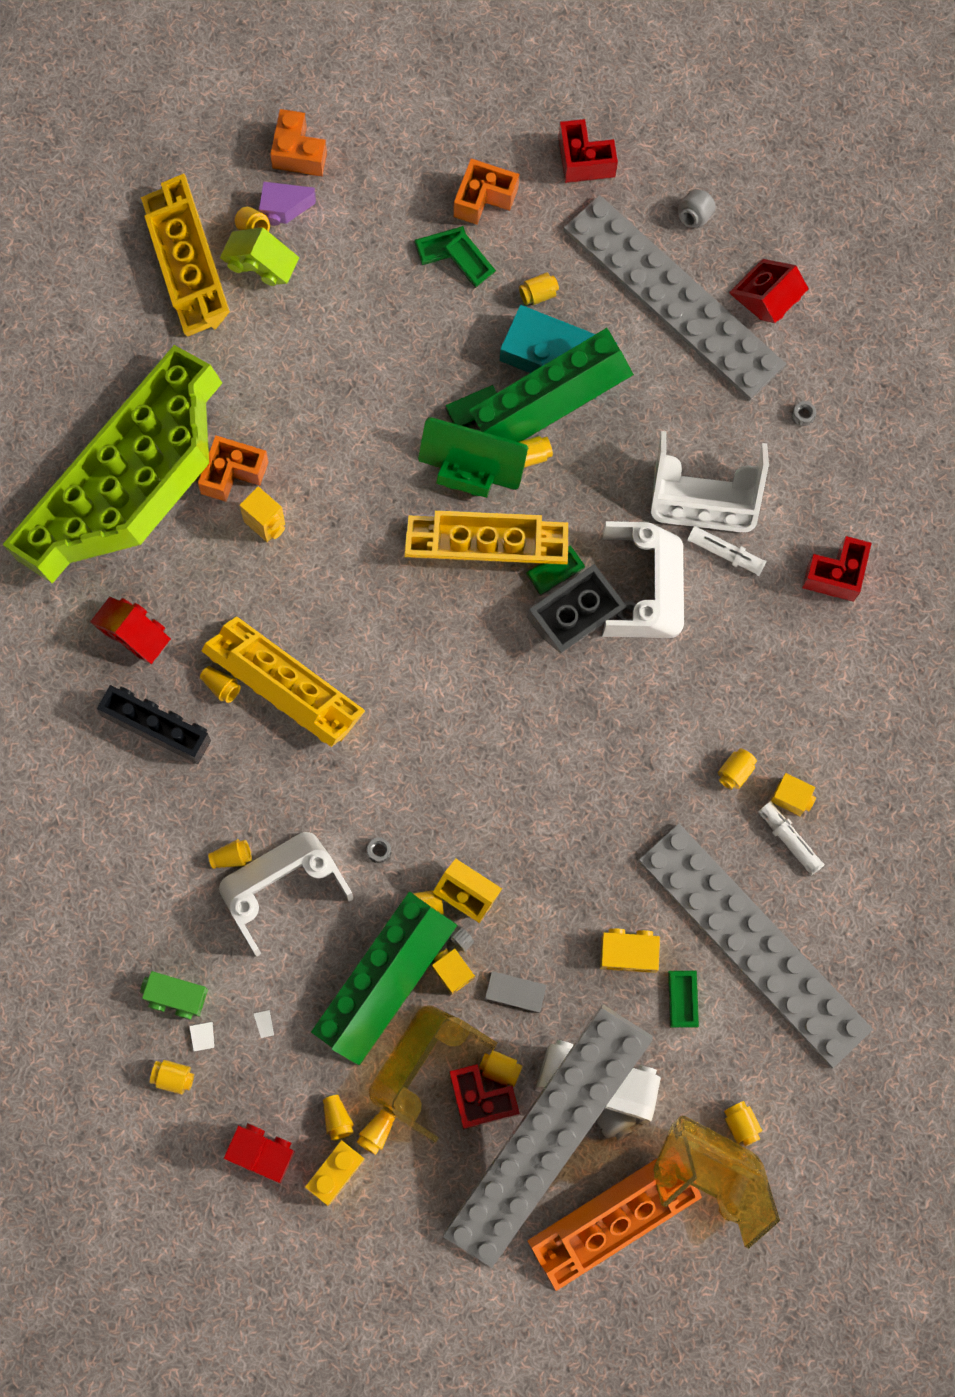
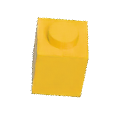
[771,773,816,816]
[432,949,475,995]

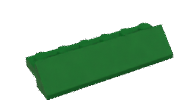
[469,328,634,442]
[311,891,458,1065]

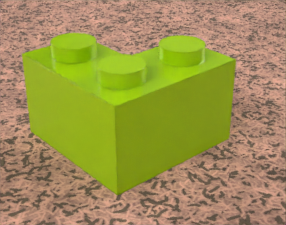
[220,227,299,286]

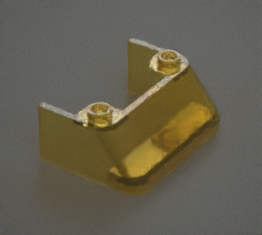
[369,1005,498,1144]
[653,1116,780,1249]

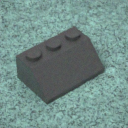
[527,564,627,653]

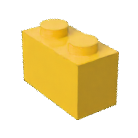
[239,486,285,542]
[432,858,502,923]
[600,928,660,973]
[305,1140,365,1206]

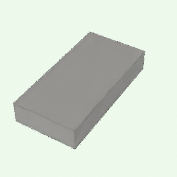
[485,971,547,1013]

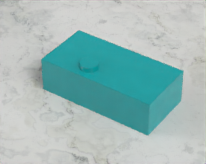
[499,304,617,399]

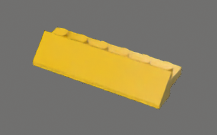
[141,173,230,337]
[405,510,568,564]
[201,616,365,747]

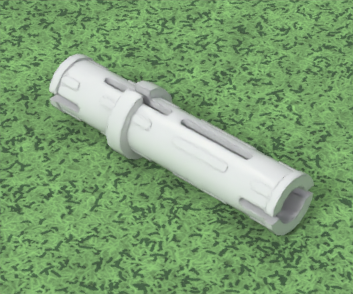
[687,525,767,576]
[758,801,825,876]

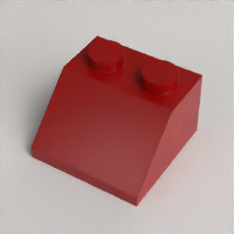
[729,259,809,323]

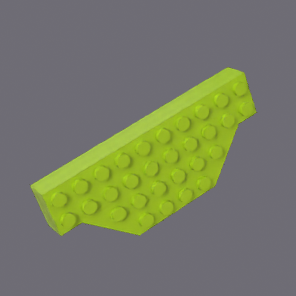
[2,345,222,584]

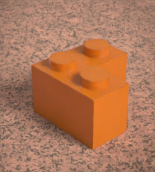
[270,109,327,177]
[453,158,520,225]
[198,435,269,502]

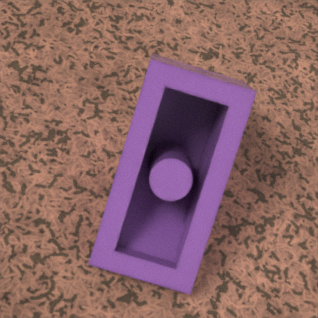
[259,182,316,226]

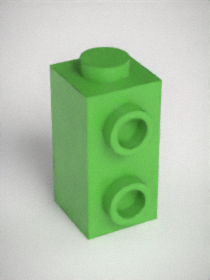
[140,971,208,1020]

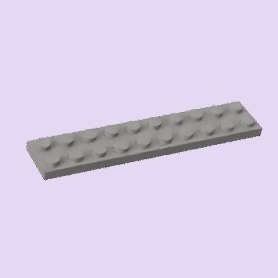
[564,195,786,401]
[638,824,874,1068]
[443,1004,653,1268]

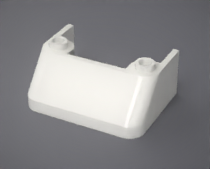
[651,431,769,532]
[602,521,684,638]
[219,832,353,956]
[535,1040,661,1125]

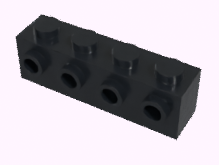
[97,685,211,764]

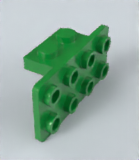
[418,417,529,498]

